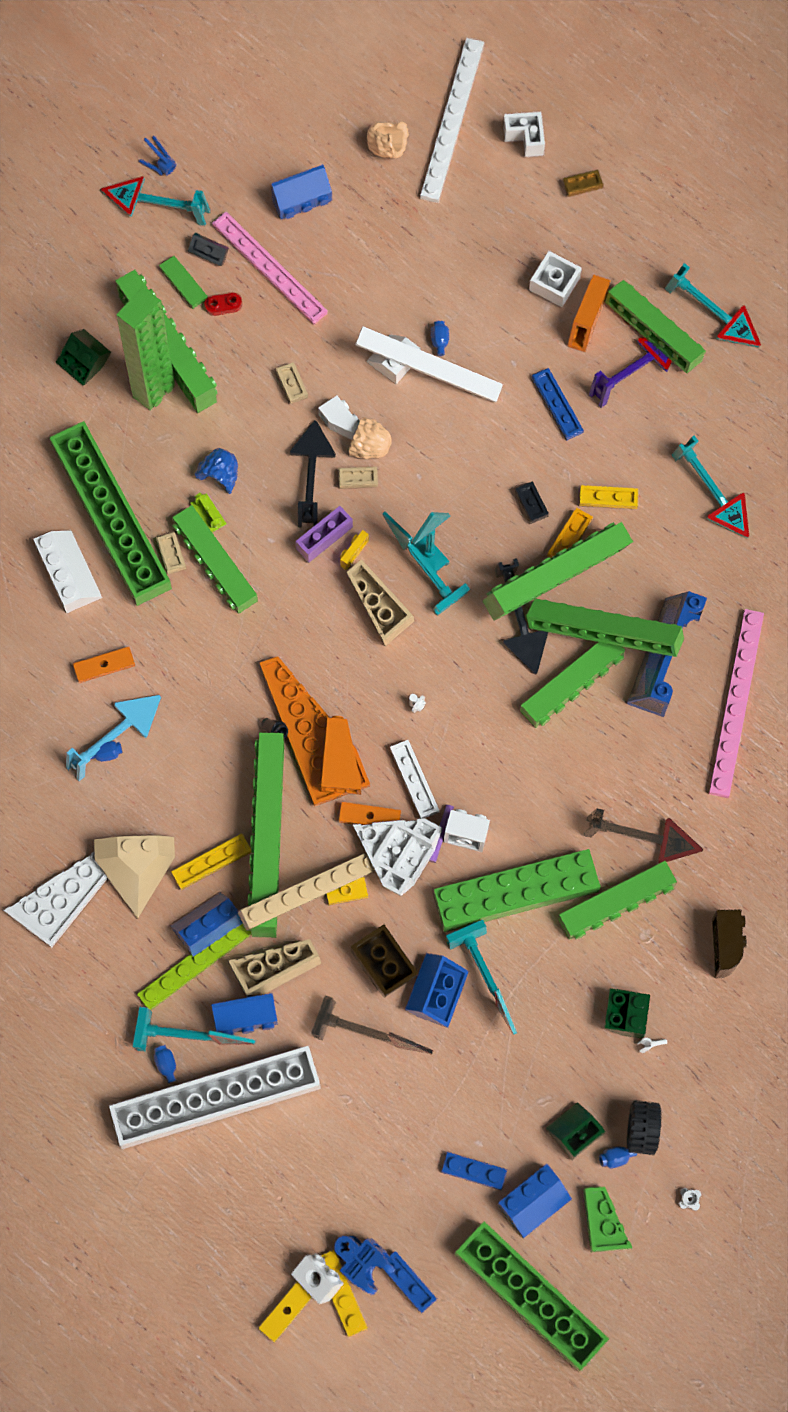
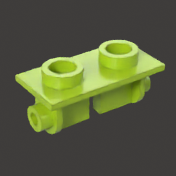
[190,493,227,533]

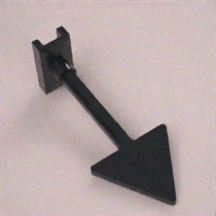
[290,420,336,528]
[495,558,548,675]

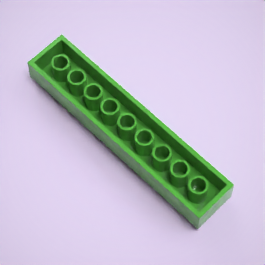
[116,287,175,410]
[50,421,172,606]
[248,733,284,938]

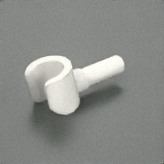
[637,1038,667,1053]

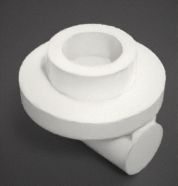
[409,694,426,713]

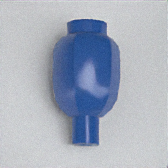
[431,321,449,356]
[90,741,123,762]
[153,1045,176,1084]
[599,1146,637,1169]

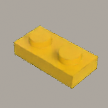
[339,530,369,570]

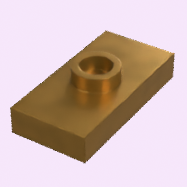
[563,169,604,197]

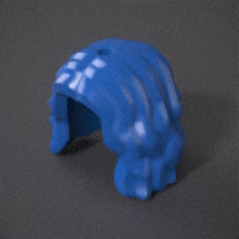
[195,448,238,494]

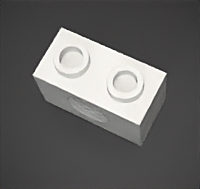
[291,1253,344,1304]

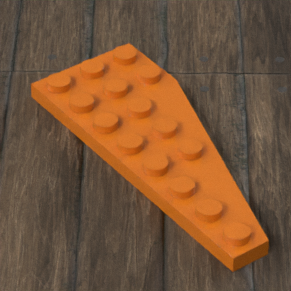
[260,656,370,807]

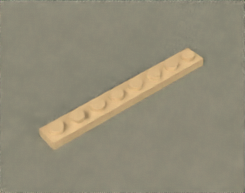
[238,853,375,931]

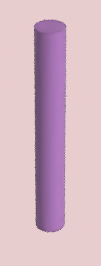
[429,805,454,863]

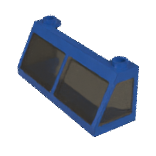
[627,591,707,717]

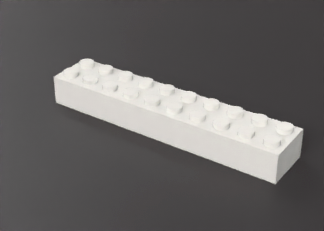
[109,1046,321,1149]

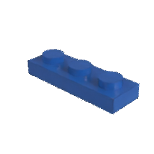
[442,1152,507,1191]
[382,1251,437,1314]

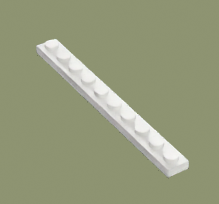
[421,38,484,203]

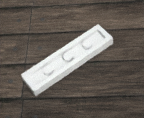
[390,740,439,819]

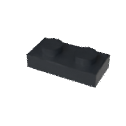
[188,233,229,266]
[515,481,549,524]

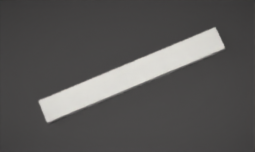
[355,327,503,403]

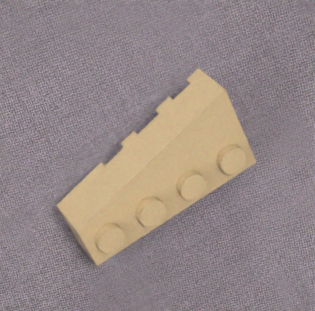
[347,559,415,646]
[228,939,321,998]

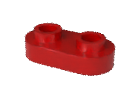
[205,292,242,316]

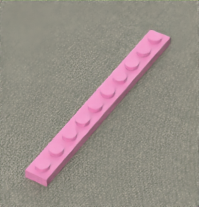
[709,609,764,798]

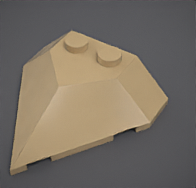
[94,835,175,919]

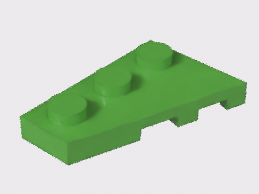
[583,1187,633,1252]

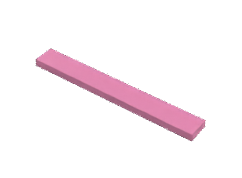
[212,212,328,325]

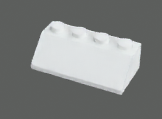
[33,531,102,613]

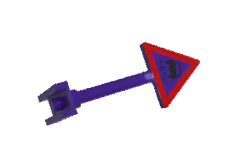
[589,338,672,408]

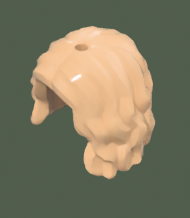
[367,122,409,158]
[349,417,392,459]

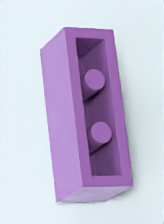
[296,506,353,563]

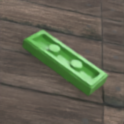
[159,255,208,309]

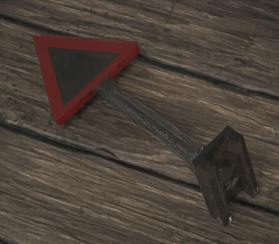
[583,808,703,864]
[311,995,433,1054]

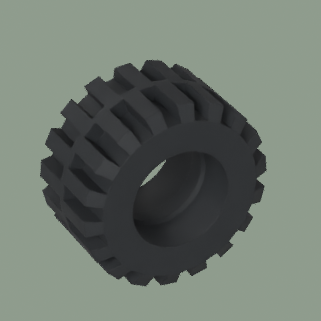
[627,1100,662,1155]

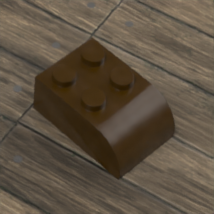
[712,909,747,978]
[351,924,419,998]

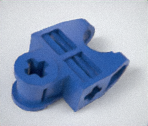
[335,1236,396,1295]

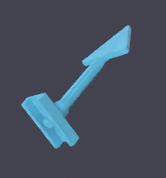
[66,695,161,781]

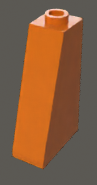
[568,274,611,352]
[321,716,362,795]

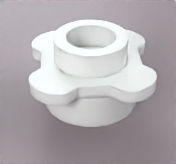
[679,1188,701,1211]

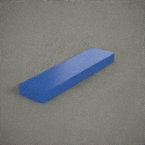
[532,368,584,441]

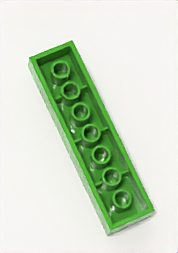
[115,270,218,413]
[482,522,633,621]
[433,849,601,933]
[455,1221,609,1372]

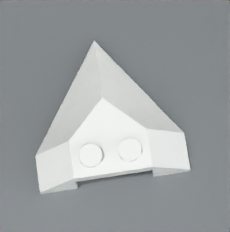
[353,818,442,896]

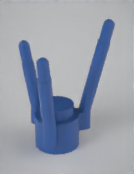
[139,136,176,176]

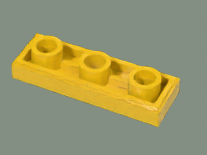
[258,1282,312,1343]

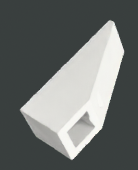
[318,396,360,440]

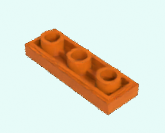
[73,646,135,683]
[339,802,401,825]

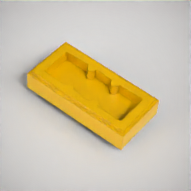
[327,877,368,906]

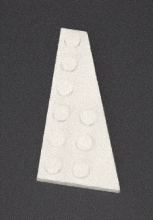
[4,852,108,948]

